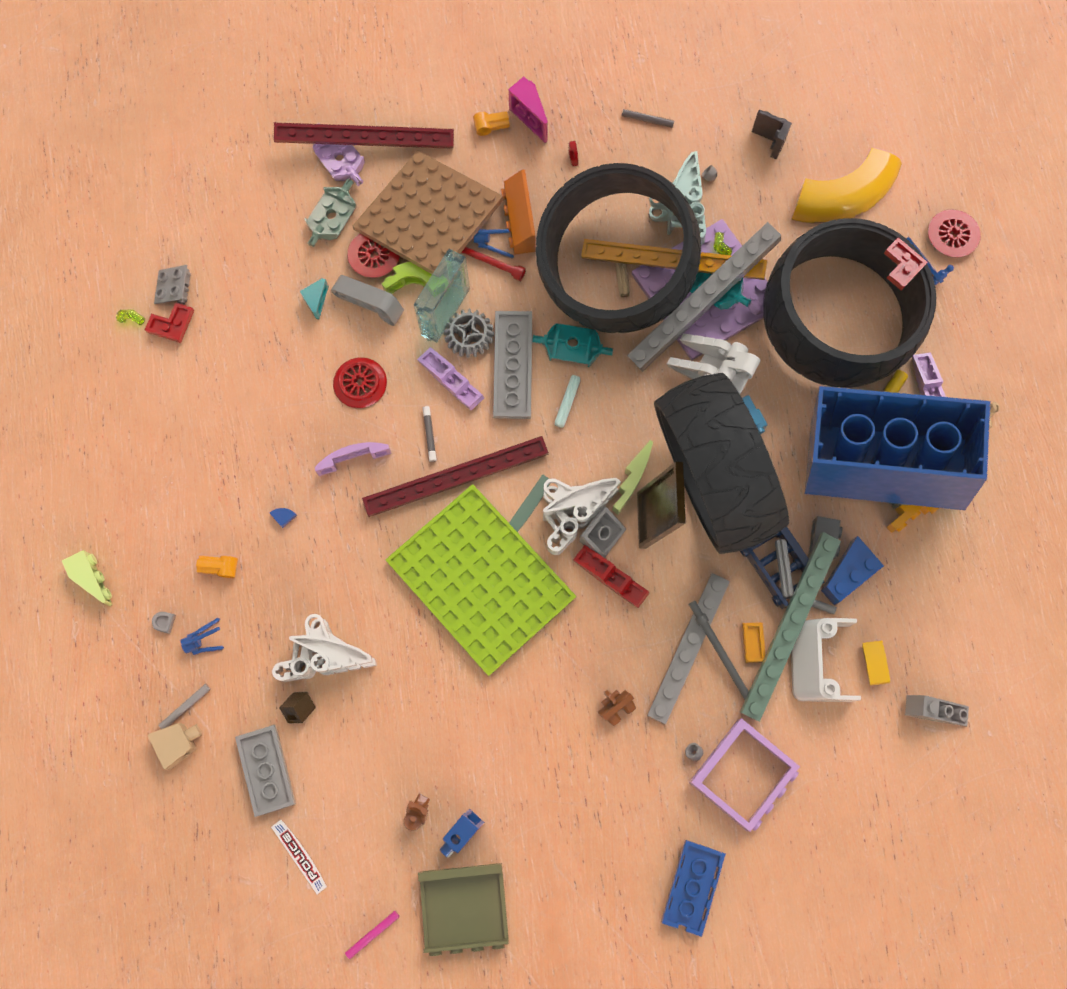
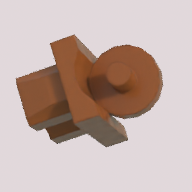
[598,690,636,726]
[403,794,430,831]

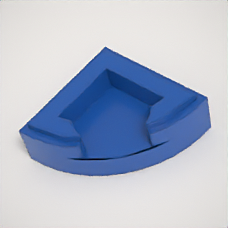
[269,508,297,528]

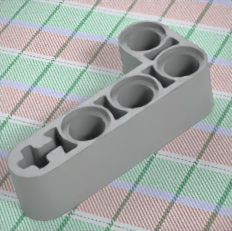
[331,275,404,326]

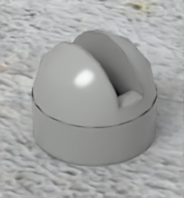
[702,165,718,181]
[685,743,703,761]

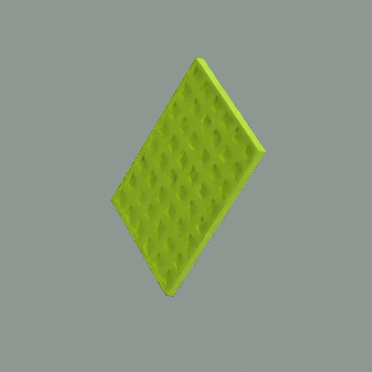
[385,484,577,676]

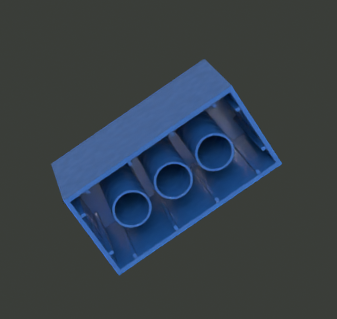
[804,386,990,511]

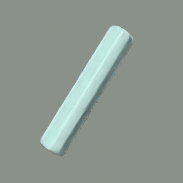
[555,375,581,428]

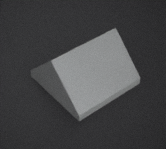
[580,506,626,558]

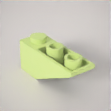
[62,550,113,606]

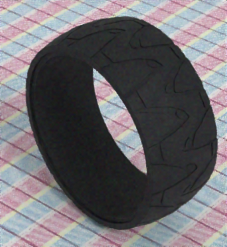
[535,163,701,333]
[763,218,937,388]
[654,373,789,554]

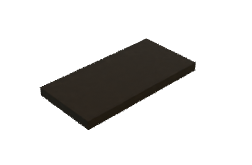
[637,462,686,549]

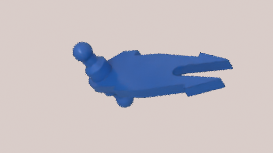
[906,237,954,285]

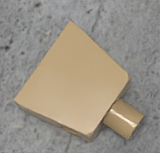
[147,723,202,770]

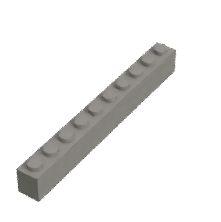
[627,222,781,372]

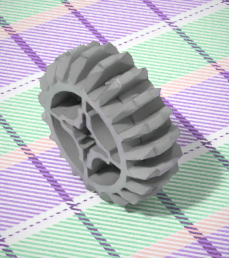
[444,308,494,358]

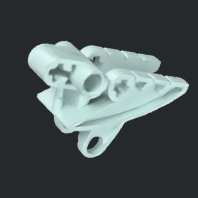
[649,151,706,245]

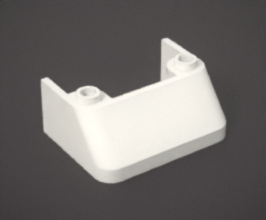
[791,618,861,702]

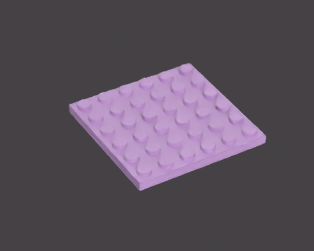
[631,219,768,361]

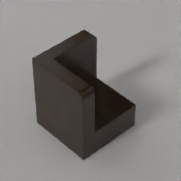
[279,692,316,723]

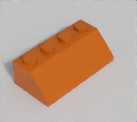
[501,169,536,255]

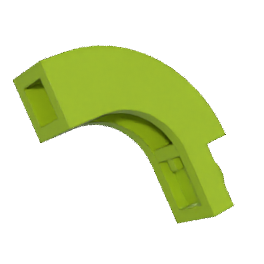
[382,262,449,299]

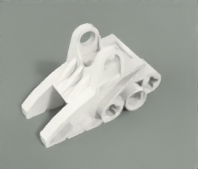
[667,333,760,394]
[543,478,621,555]
[272,614,377,682]

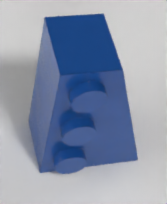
[821,536,884,605]

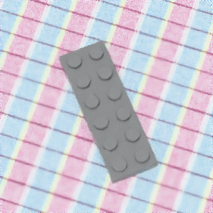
[493,311,532,419]

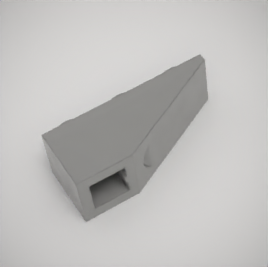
[905,695,969,727]

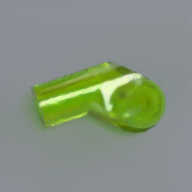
[713,232,732,256]
[116,309,145,325]

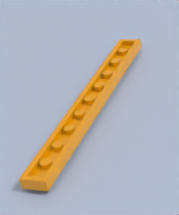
[581,239,768,280]

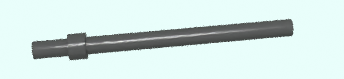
[689,600,749,700]

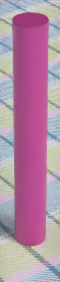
[345,910,400,959]

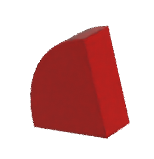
[568,141,579,166]

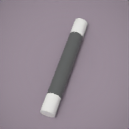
[422,406,437,462]

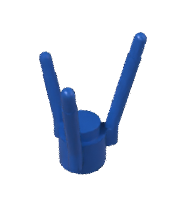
[474,229,514,258]
[181,618,224,655]

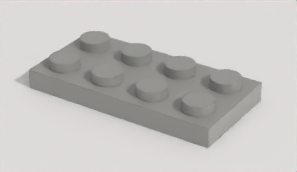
[235,725,296,817]

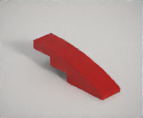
[573,545,650,608]

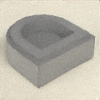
[152,612,176,634]

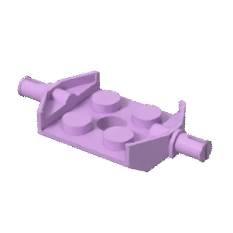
[312,123,365,186]

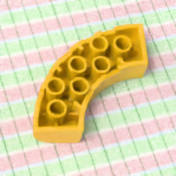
[791,148,902,224]

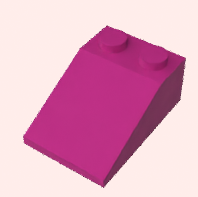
[508,77,548,143]

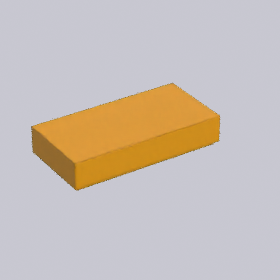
[742,622,766,663]

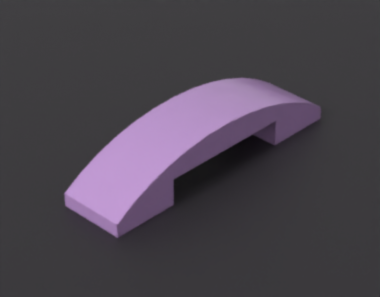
[315,442,392,476]

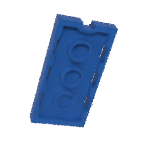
[661,840,726,937]

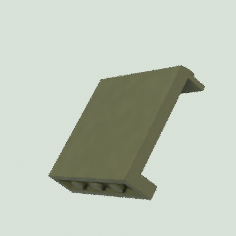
[418,863,509,956]

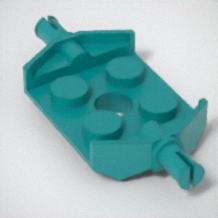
[690,272,751,310]
[532,323,613,367]

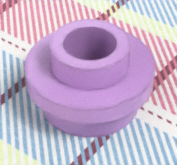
[748,298,763,316]

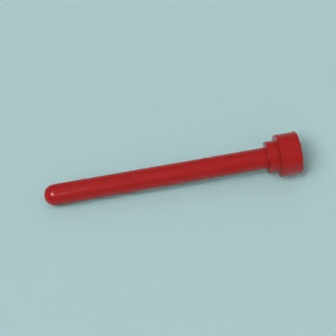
[461,247,526,282]

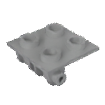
[154,265,191,305]

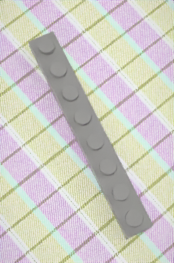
[647,573,730,724]

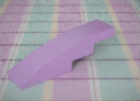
[417,347,484,410]
[912,352,946,397]

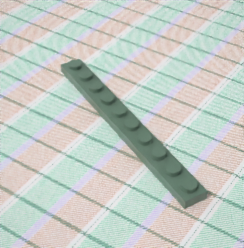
[740,532,841,722]

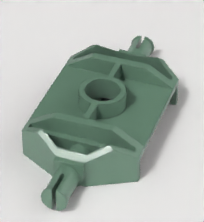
[304,179,357,247]

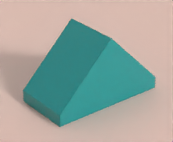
[300,278,329,319]

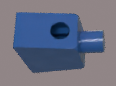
[440,809,485,858]

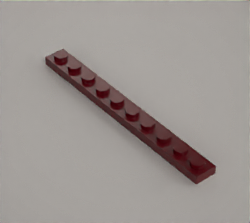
[274,122,454,149]
[362,436,549,517]

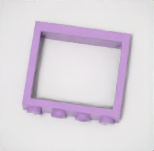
[689,718,800,832]

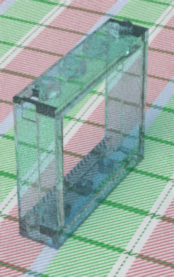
[414,249,470,343]

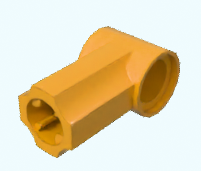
[473,111,510,136]
[196,556,238,578]

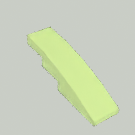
[612,440,653,515]

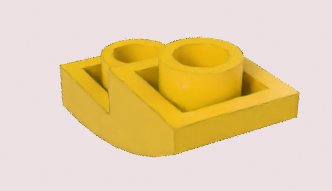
[862,640,890,685]

